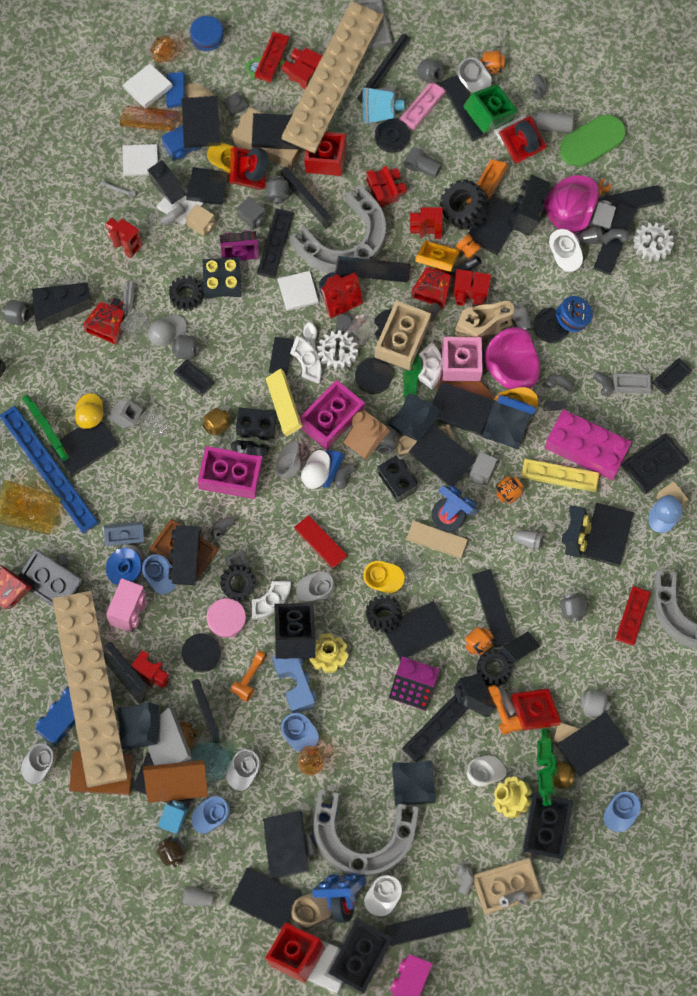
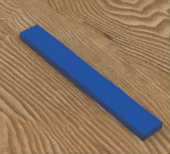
[0,406,99,534]

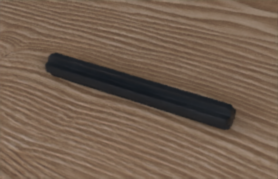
[357,34,410,104]

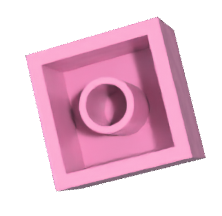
[442,337,482,381]
[106,579,148,633]

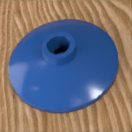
[106,548,142,585]

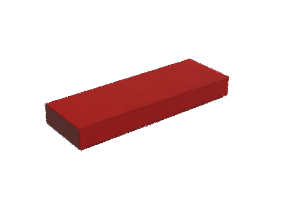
[254,31,290,83]
[294,515,347,569]
[615,586,651,646]

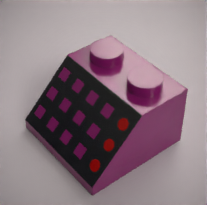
[219,230,259,261]
[389,657,440,711]

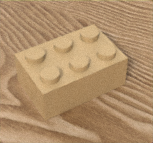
[375,301,431,370]

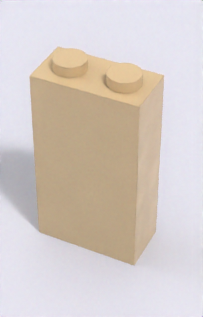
[231,107,302,170]

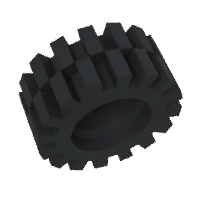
[169,275,203,311]
[220,564,256,601]
[365,595,402,633]
[476,649,512,687]

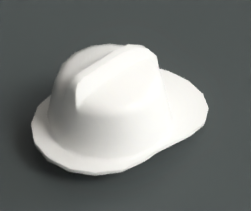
[549,229,583,272]

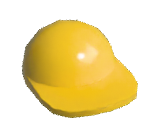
[207,142,234,173]
[75,393,103,429]
[363,560,405,593]

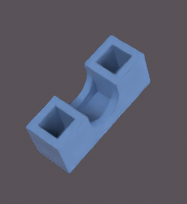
[272,656,317,713]

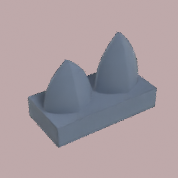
[103,521,144,546]

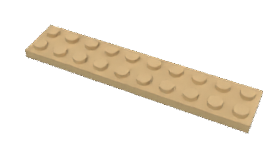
[282,1,384,153]
[52,591,127,788]

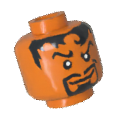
[479,50,506,74]
[495,476,524,504]
[465,627,494,656]

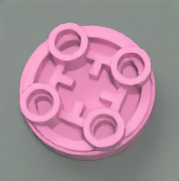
[207,598,246,638]

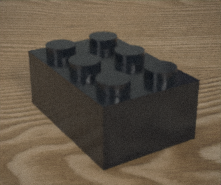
[274,603,316,659]
[520,792,573,864]
[324,918,393,995]

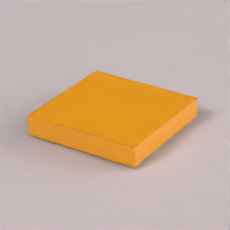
[415,241,460,272]

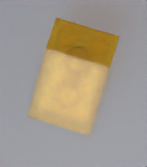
[0,480,61,535]

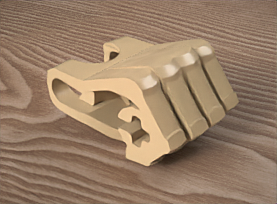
[455,301,514,345]

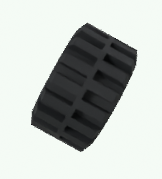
[440,179,490,230]

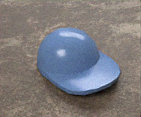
[648,495,683,533]
[141,554,176,595]
[281,712,319,752]
[603,791,641,832]
[192,796,231,834]

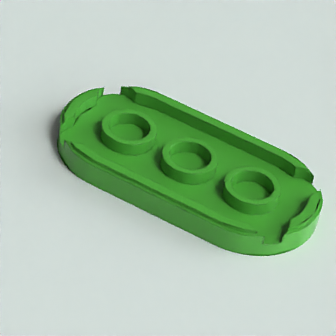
[560,115,625,167]

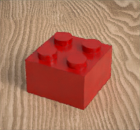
[304,132,348,176]
[265,922,326,984]

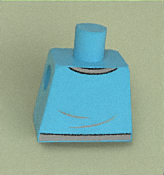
[363,88,404,123]

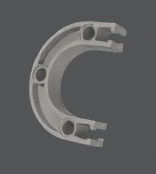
[290,184,386,274]
[654,571,697,649]
[313,790,419,877]

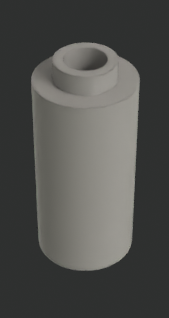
[533,111,573,133]

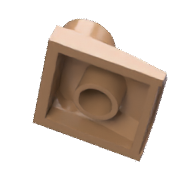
[342,411,390,460]

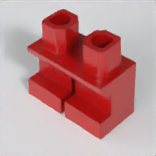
[282,47,323,90]
[366,166,407,207]
[410,207,443,240]
[105,218,142,258]
[453,269,491,307]
[131,650,170,689]

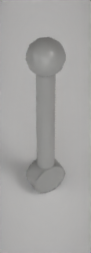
[100,180,136,198]

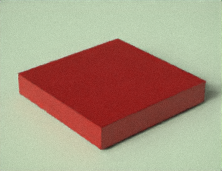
[511,688,561,731]

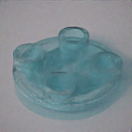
[189,742,229,781]

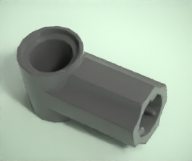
[403,147,442,178]

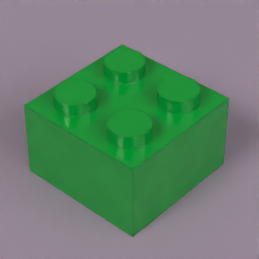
[463,84,518,134]

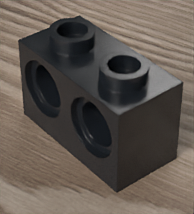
[236,407,277,440]
[377,455,418,503]

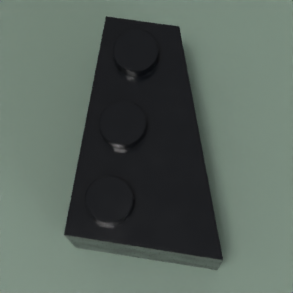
[508,174,551,236]
[32,282,92,331]
[168,525,202,586]

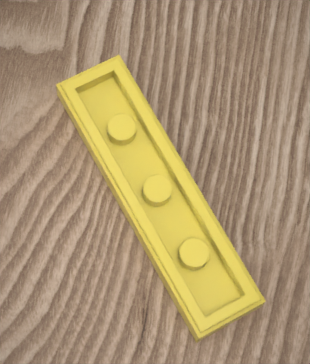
[266,369,303,436]
[521,458,599,492]

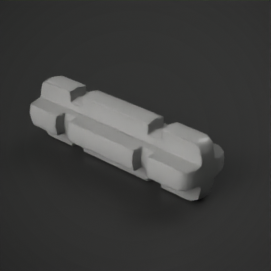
[122,281,135,317]

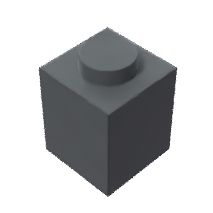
[237,196,266,229]

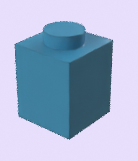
[158,800,188,834]

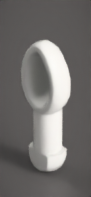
[303,322,318,353]

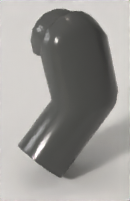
[532,74,547,99]
[334,463,355,490]

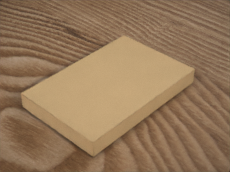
[473,858,543,915]

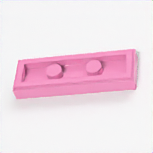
[400,83,446,130]

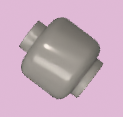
[580,690,610,717]

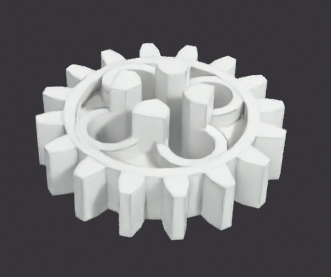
[633,223,674,262]
[317,330,358,371]

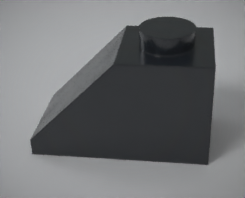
[147,160,186,205]
[454,673,496,717]

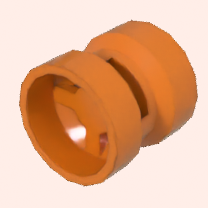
[456,234,481,260]

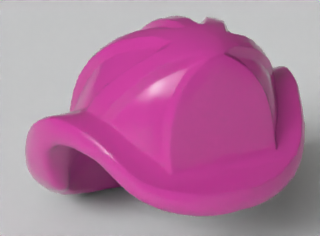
[544,175,600,233]
[484,327,541,389]

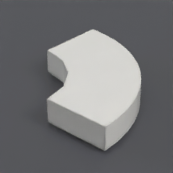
[290,336,321,384]
[418,343,442,389]
[252,581,291,620]

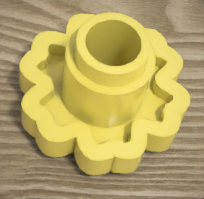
[310,633,348,674]
[494,777,532,818]

